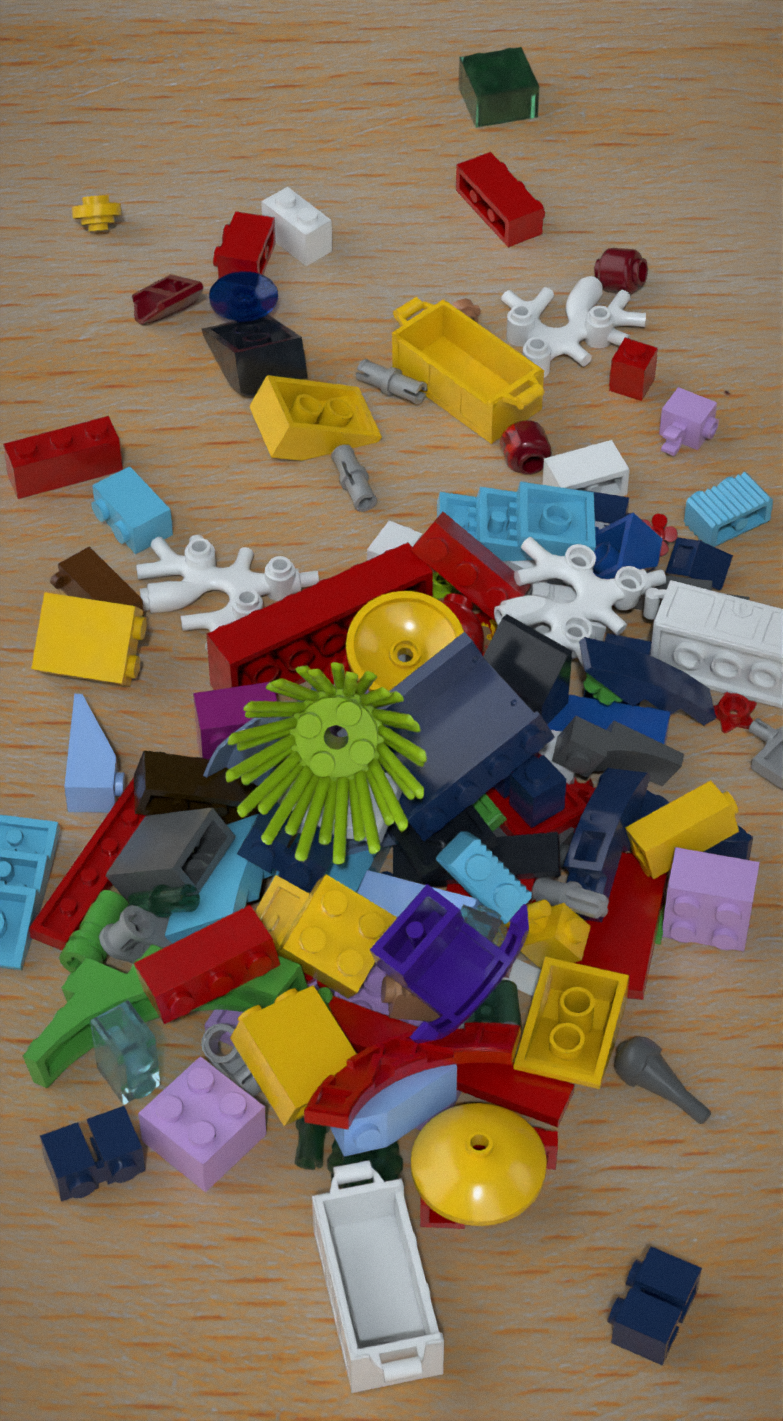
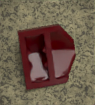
[132,274,204,324]

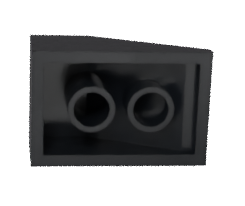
[202,314,308,396]

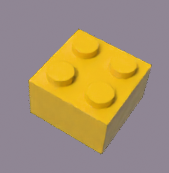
[277,874,398,999]

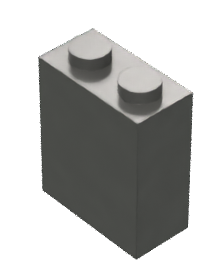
[105,808,236,904]

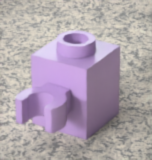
[659,387,719,456]

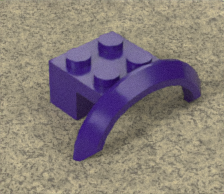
[370,884,529,1043]

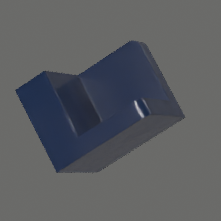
[665,537,733,590]

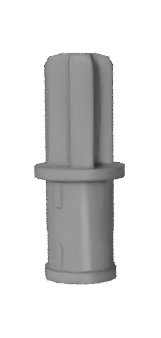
[532,877,609,919]

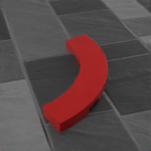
[304,1022,521,1130]

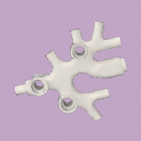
[502,276,646,378]
[136,535,319,651]
[494,537,666,667]

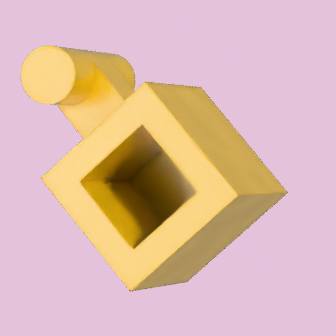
[504,899,591,969]

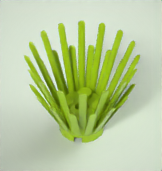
[226,662,427,865]

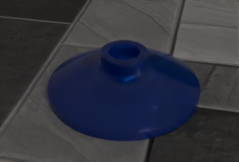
[209,271,278,321]

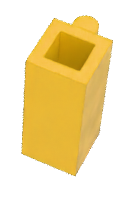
[625,780,739,879]

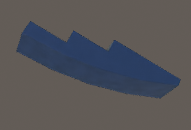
[579,637,716,726]

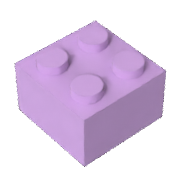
[662,847,760,952]
[138,1056,266,1192]

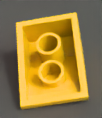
[249,375,382,461]
[513,957,629,1089]

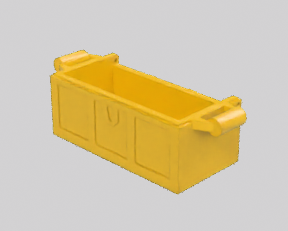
[392,297,544,444]

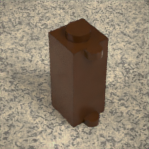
[50,547,144,617]

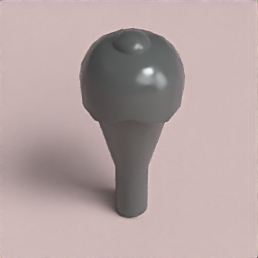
[614,1036,711,1124]

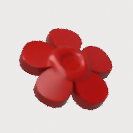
[641,513,678,557]

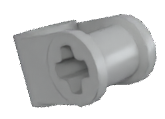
[99,905,172,963]
[201,1023,261,1099]

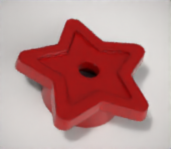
[714,692,757,733]

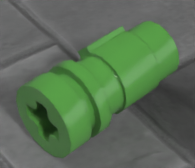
[59,890,129,973]

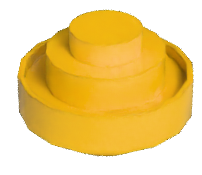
[72,195,122,231]

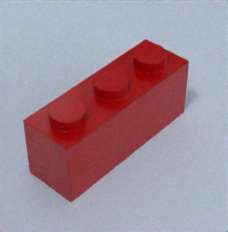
[456,151,545,248]
[3,416,123,499]
[411,511,531,622]
[134,905,280,1024]

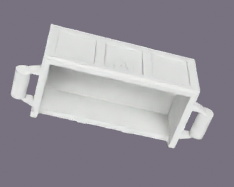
[643,580,783,709]
[312,1160,444,1393]

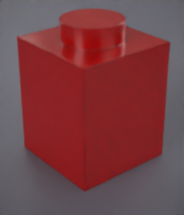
[609,337,658,401]

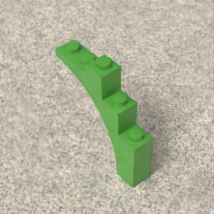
[23,944,308,1088]

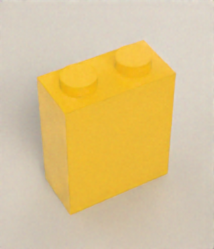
[31,592,147,687]
[230,985,356,1126]

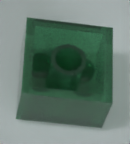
[459,47,539,128]

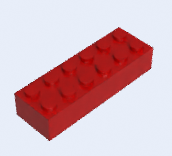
[206,542,433,695]

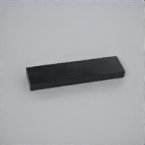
[393,832,561,887]

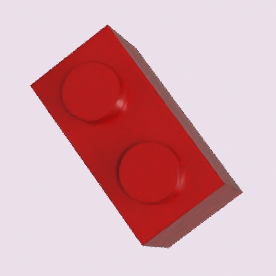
[213,211,276,288]

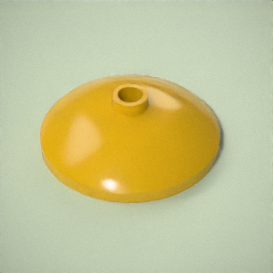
[346,591,464,692]
[411,1103,547,1226]

